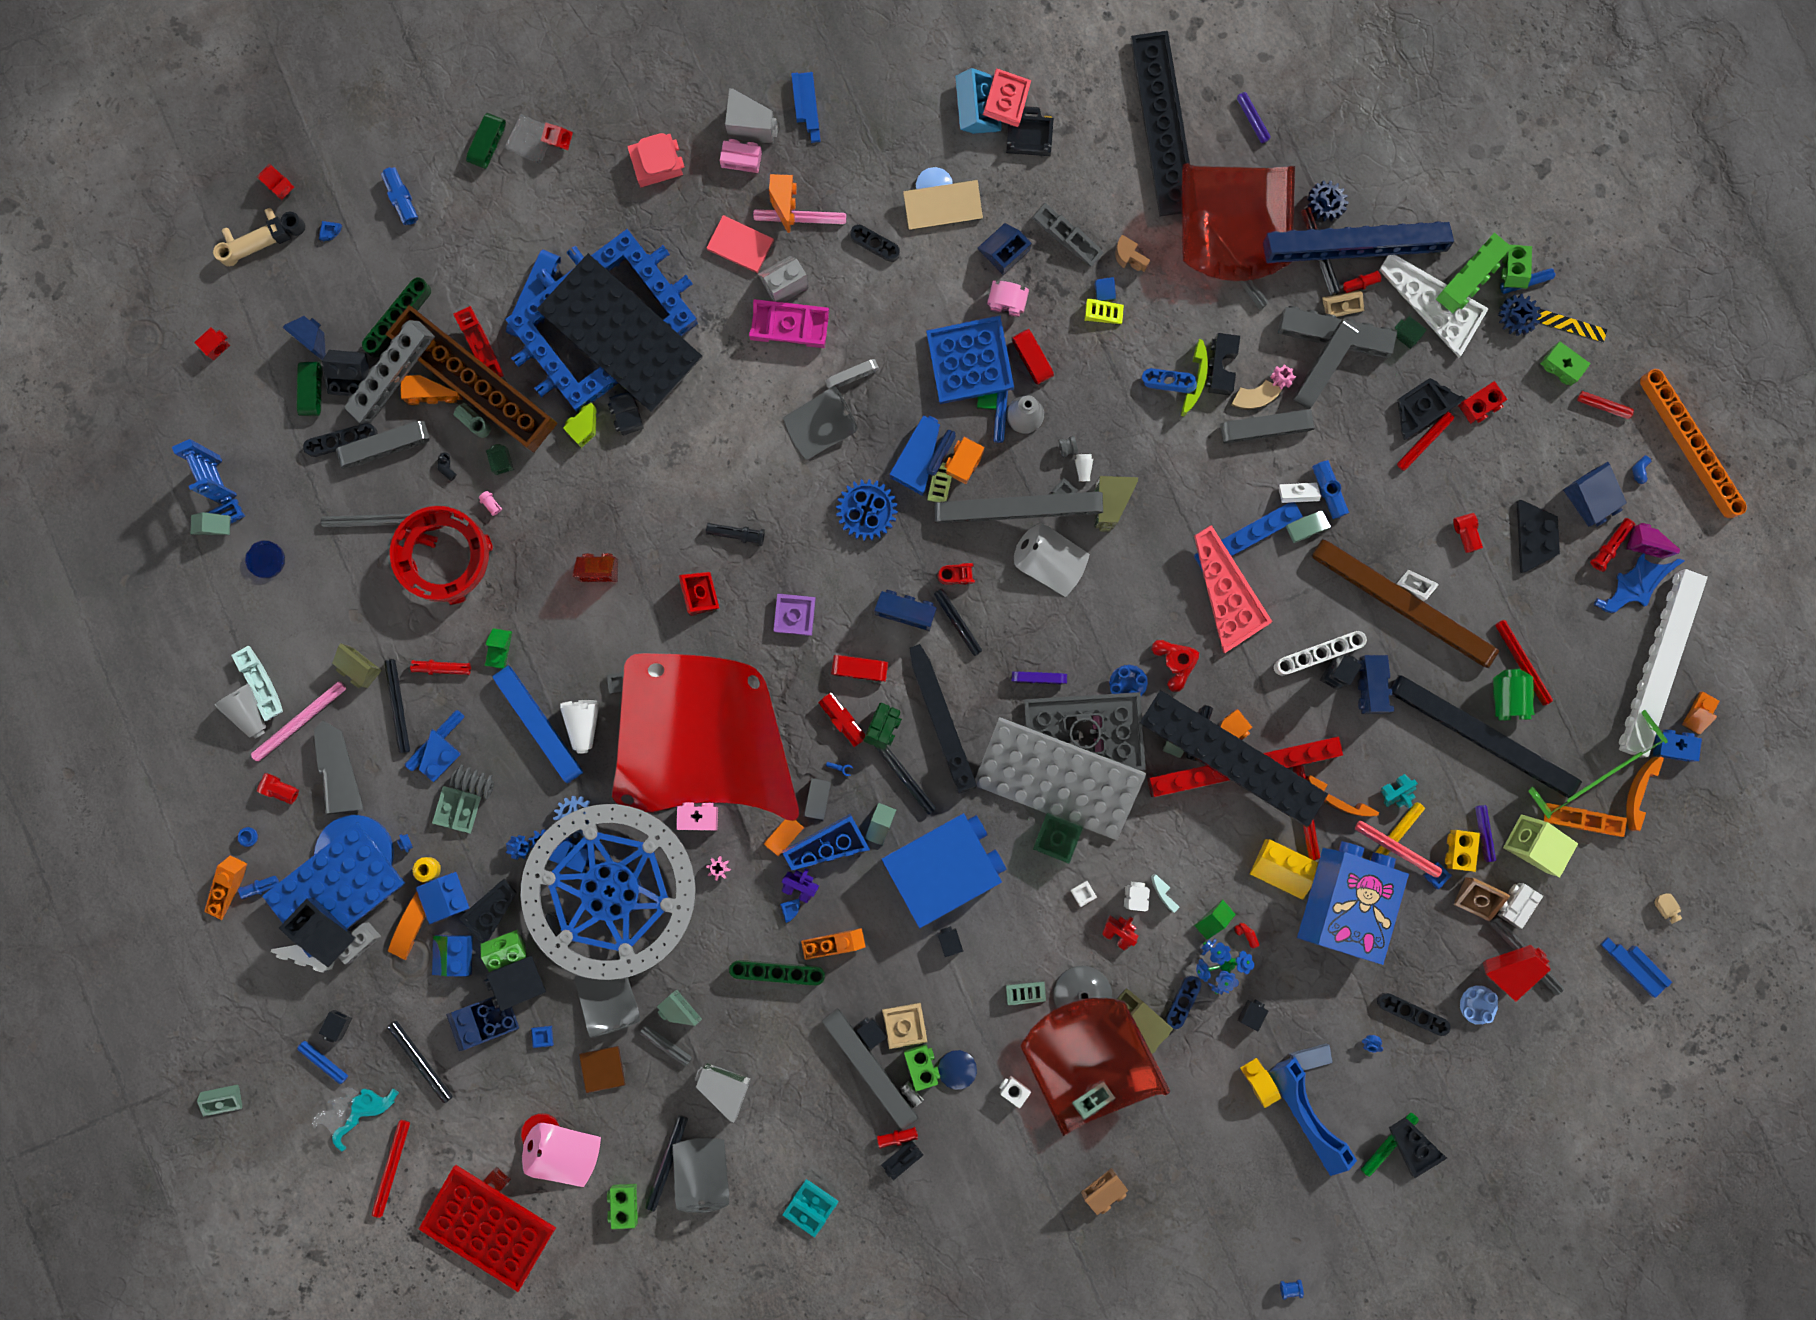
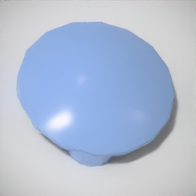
[916,167,953,189]
[1460,986,1498,1024]

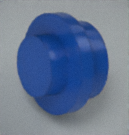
[238,827,258,847]
[397,834,413,853]

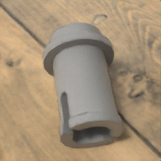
[900,1081,924,1108]

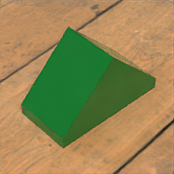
[1194,900,1236,940]

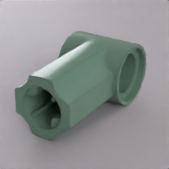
[453,403,491,438]

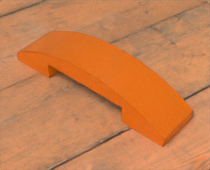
[1626,757,1664,831]
[1306,775,1380,816]
[388,882,427,960]

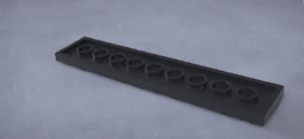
[1130,31,1198,217]
[1140,690,1328,827]

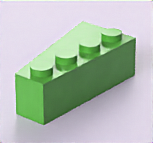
[1436,233,1512,313]

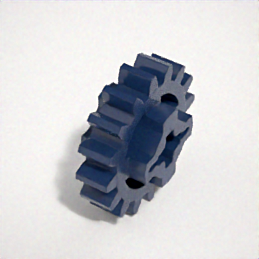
[1307,180,1349,222]
[1498,294,1542,336]

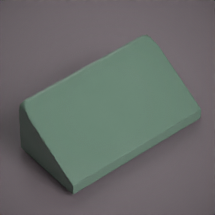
[197,1085,242,1117]

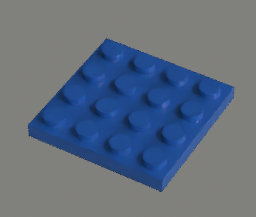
[926,316,1014,404]

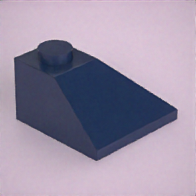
[283,316,326,360]

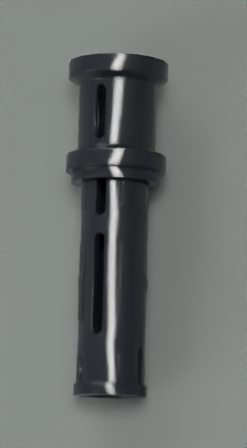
[706,523,765,546]

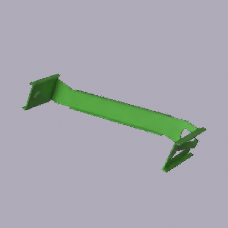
[1528,710,1668,819]

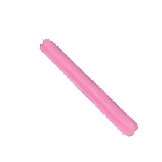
[251,681,346,762]

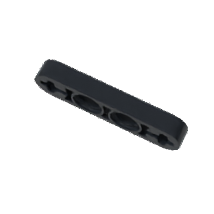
[303,423,378,457]
[1377,993,1451,1036]

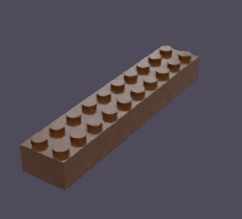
[386,305,558,453]

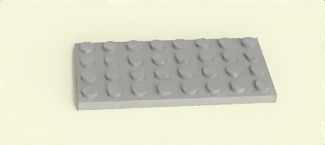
[975,717,1146,840]

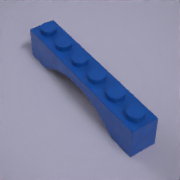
[1269,1057,1357,1176]

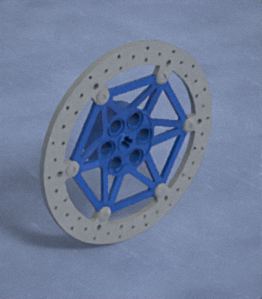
[521,804,696,980]

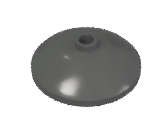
[1053,965,1112,1025]

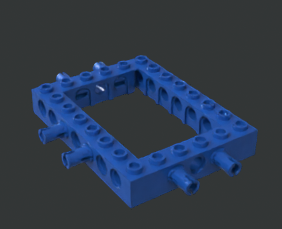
[505,229,698,413]

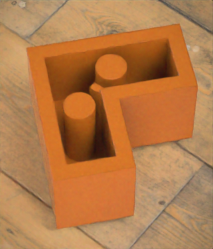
[945,437,985,484]

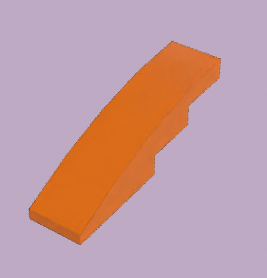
[1544,803,1627,838]

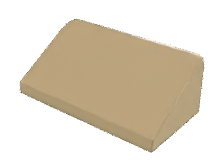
[1322,290,1364,317]

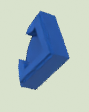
[319,221,342,241]
[780,898,800,923]

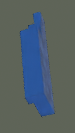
[791,72,821,143]
[1600,937,1672,998]

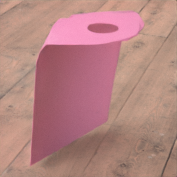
[522,1123,601,1187]

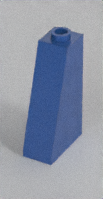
[890,415,940,496]

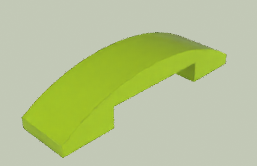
[1181,339,1208,416]

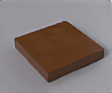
[579,1046,626,1093]

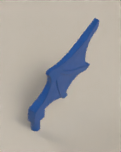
[1594,553,1685,613]

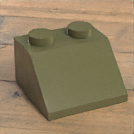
[332,643,382,688]

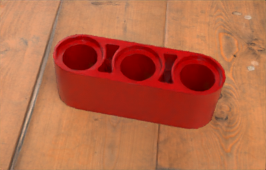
[1011,329,1054,385]
[831,655,888,682]

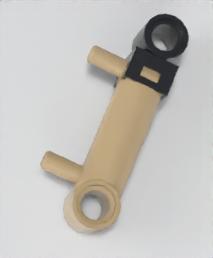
[213,208,306,267]

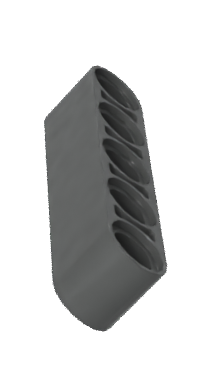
[1293,318,1360,409]
[1220,410,1315,444]
[336,421,430,469]

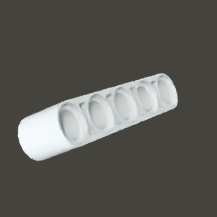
[1274,631,1367,676]

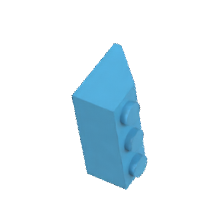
[955,68,1002,134]

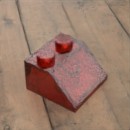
[573,553,618,582]

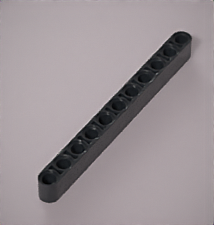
[1391,675,1582,798]

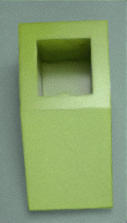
[563,403,597,448]

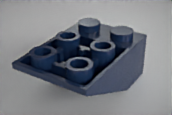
[446,996,519,1051]

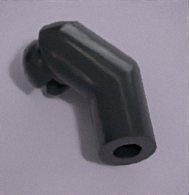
[437,452,457,481]

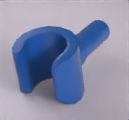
[826,762,853,776]

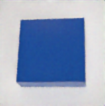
[1423,862,1452,889]
[531,1026,554,1048]

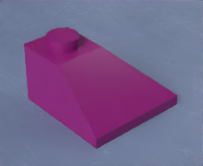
[1626,523,1680,559]

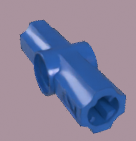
[380,167,419,225]
[1312,460,1349,519]

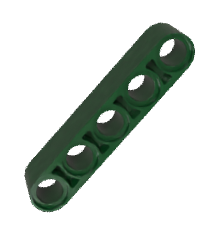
[362,277,431,357]
[729,960,825,986]

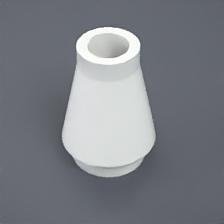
[1075,454,1093,481]

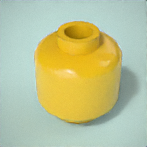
[412,857,441,882]

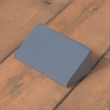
[1289,1043,1332,1071]

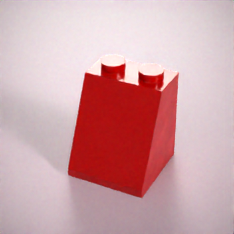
[1483,945,1551,1002]

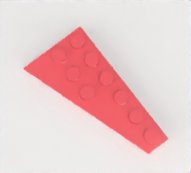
[1194,525,1272,653]

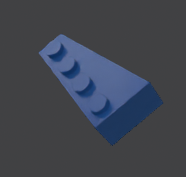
[782,813,870,870]

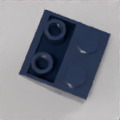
[977,223,1032,275]

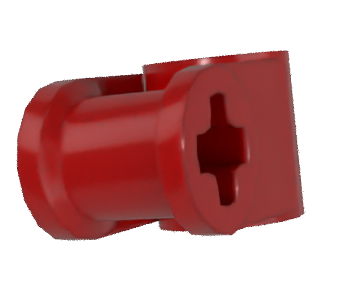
[938,563,975,585]

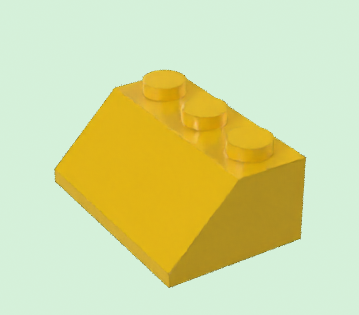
[1250,839,1318,900]

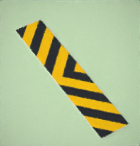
[1537,309,1608,342]

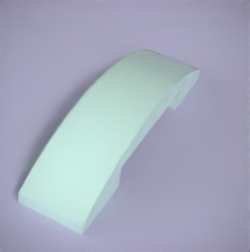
[231,646,283,721]

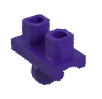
[782,868,819,903]

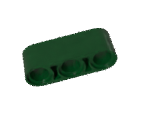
[466,113,506,169]
[297,362,322,416]

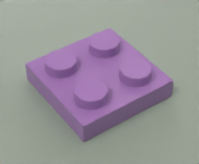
[773,594,816,636]

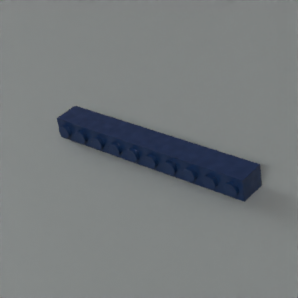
[1263,221,1454,263]

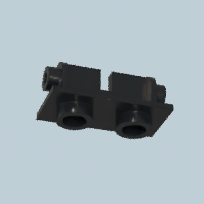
[881,1141,924,1181]

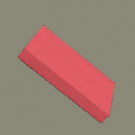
[983,68,1031,127]
[707,215,774,274]

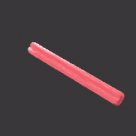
[1355,821,1442,878]

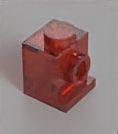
[483,1167,511,1192]

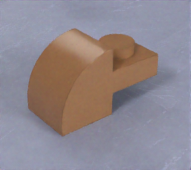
[1115,235,1150,272]

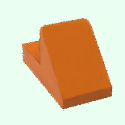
[1682,691,1720,735]

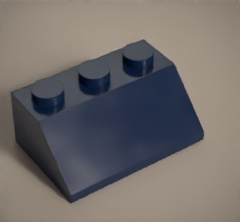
[875,590,937,631]

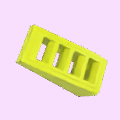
[1084,299,1124,324]

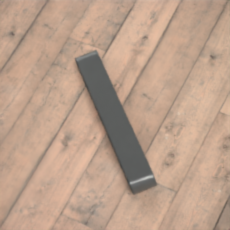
[822,1009,918,1130]

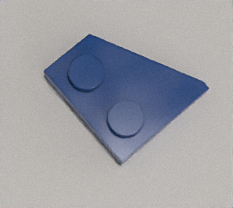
[419,728,461,782]

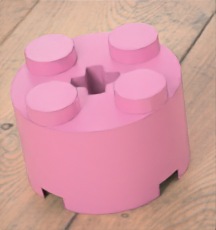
[987,281,1029,317]

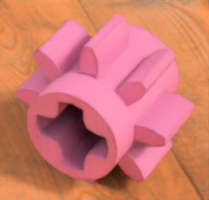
[1270,365,1296,390]
[706,856,731,880]

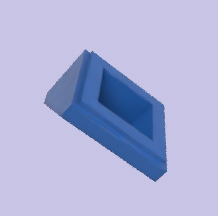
[1094,277,1116,301]

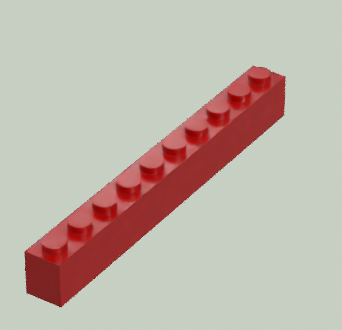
[1147,737,1343,797]

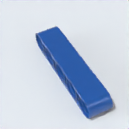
[506,249,561,338]

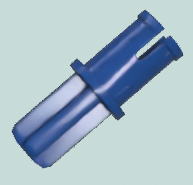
[238,876,279,899]

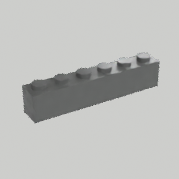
[1277,306,1397,359]

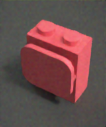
[627,133,685,188]

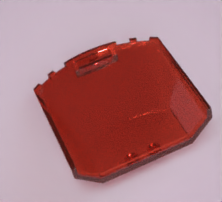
[1182,163,1295,281]
[1020,998,1170,1136]

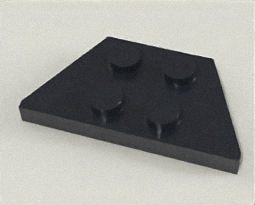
[1397,378,1466,440]
[1516,500,1560,573]

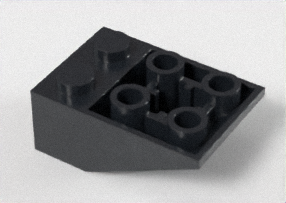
[279,898,356,967]

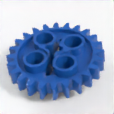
[836,479,898,541]

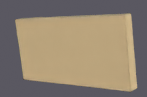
[903,180,983,229]

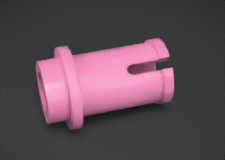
[479,491,502,516]

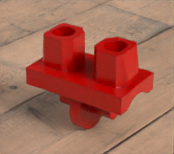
[1102,915,1139,951]

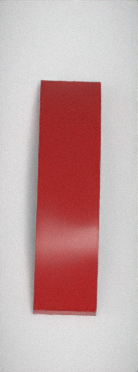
[453,306,504,378]

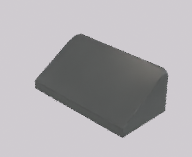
[804,778,831,820]

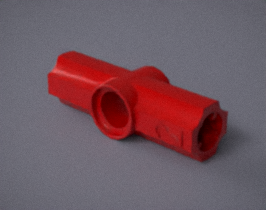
[818,693,866,748]

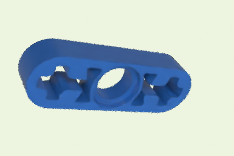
[1142,368,1197,393]

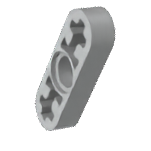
[825,359,879,389]

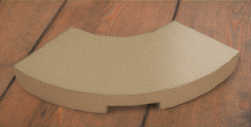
[1231,380,1282,410]

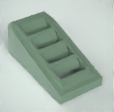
[1006,981,1046,1005]

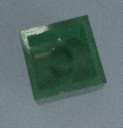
[1033,812,1084,864]

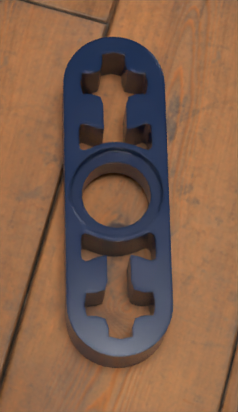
[1165,975,1201,1029]

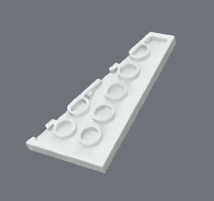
[1379,255,1488,358]

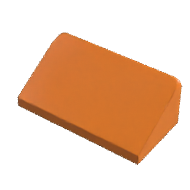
[764,819,804,857]

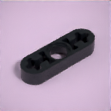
[850,225,900,262]

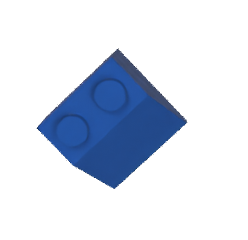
[416,872,469,924]

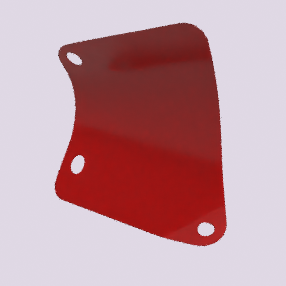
[612,653,799,821]

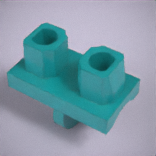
[1381,774,1418,809]

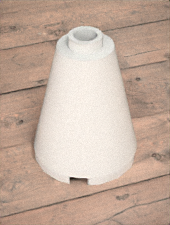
[560,700,599,753]

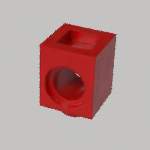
[541,123,573,150]
[194,327,231,360]

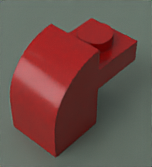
[256,164,294,200]

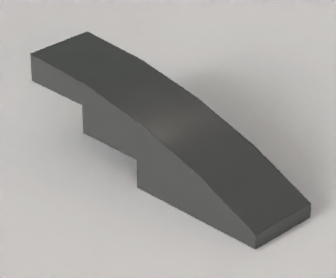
[1031,203,1104,267]

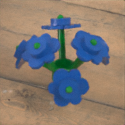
[1196,938,1254,995]

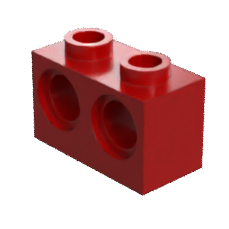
[1458,381,1508,424]

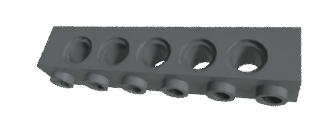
[344,320,435,423]

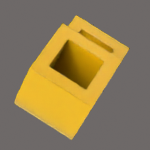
[1240,1058,1281,1108]

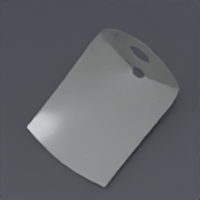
[1014,523,1090,597]

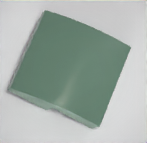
[432,786,481,834]

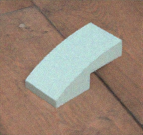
[1151,874,1179,913]

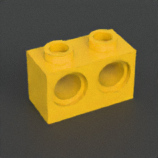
[1445,830,1480,872]

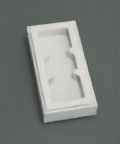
[1279,483,1321,503]

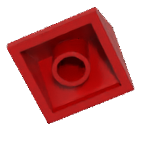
[679,572,719,616]

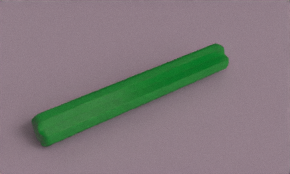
[1361,1113,1419,1177]

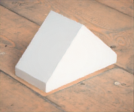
[1397,570,1438,601]

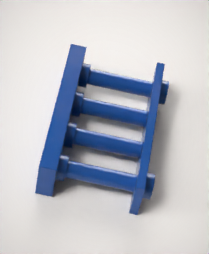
[172,439,237,504]

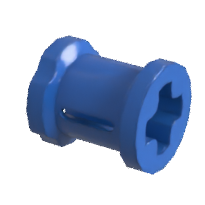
[1280,1279,1304,1300]

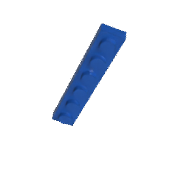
[1194,502,1303,572]

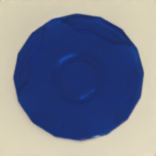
[245,541,285,578]

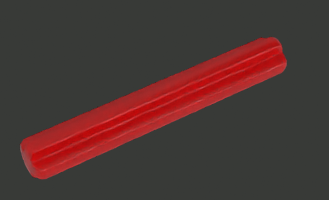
[1397,412,1454,471]

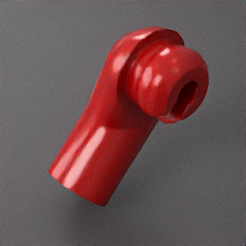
[1234,923,1260,948]

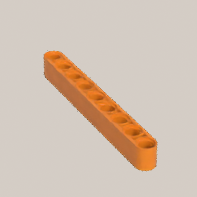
[1640,369,1747,518]

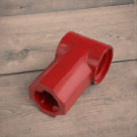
[1453,513,1483,553]
[256,773,299,805]

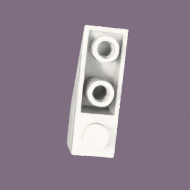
[271,945,335,972]

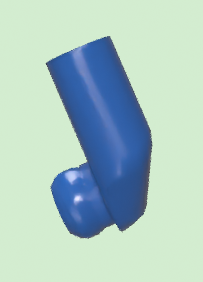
[1632,455,1652,484]

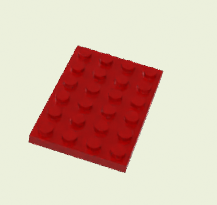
[419,1165,556,1292]

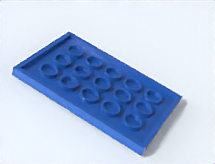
[262,822,405,958]

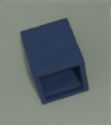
[1563,462,1627,527]

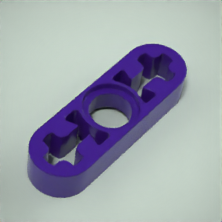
[1011,672,1067,684]

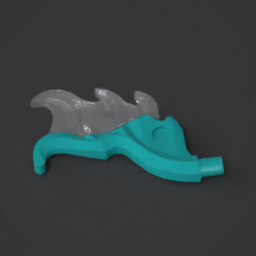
[312,1087,399,1151]

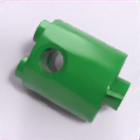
[1492,669,1535,721]

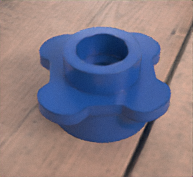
[1362,1035,1383,1053]

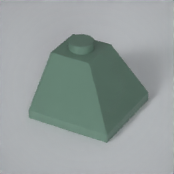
[657,990,702,1026]

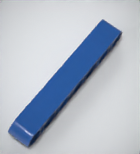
[492,665,584,784]

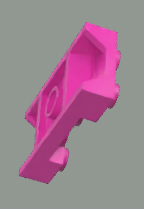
[749,299,829,348]

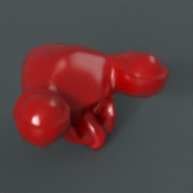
[1151,640,1199,692]

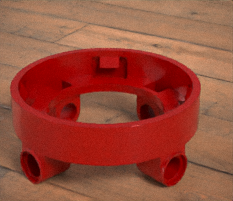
[389,506,493,605]

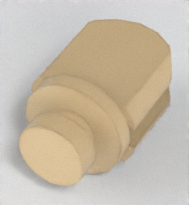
[1654,893,1682,924]

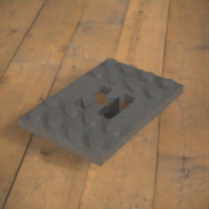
[1024,692,1146,770]

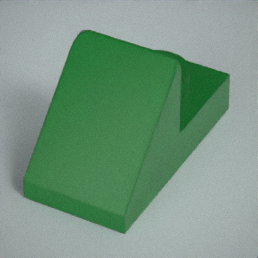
[485,628,512,669]

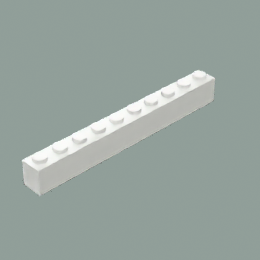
[1619,569,1707,758]

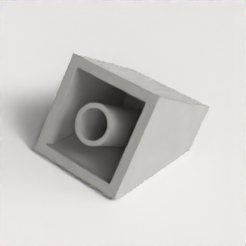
[725,88,778,144]
[758,256,809,303]

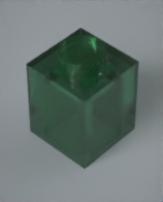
[1394,316,1427,349]
[486,444,514,475]

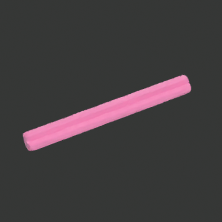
[753,209,846,224]

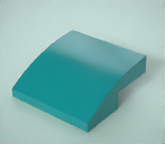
[782,1179,839,1238]

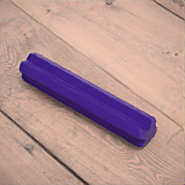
[1237,92,1271,144]
[1475,805,1496,862]

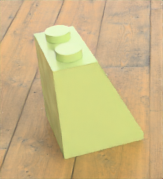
[1503,814,1578,877]

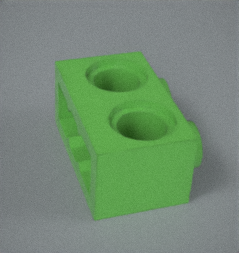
[1501,245,1532,289]
[904,1044,941,1091]
[607,1184,638,1229]

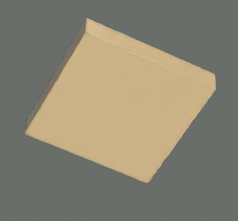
[882,1003,927,1049]

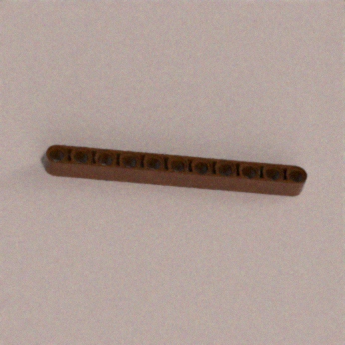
[1311,539,1499,668]

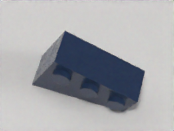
[1358,655,1394,714]

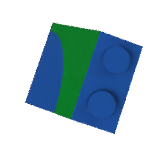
[432,935,473,976]

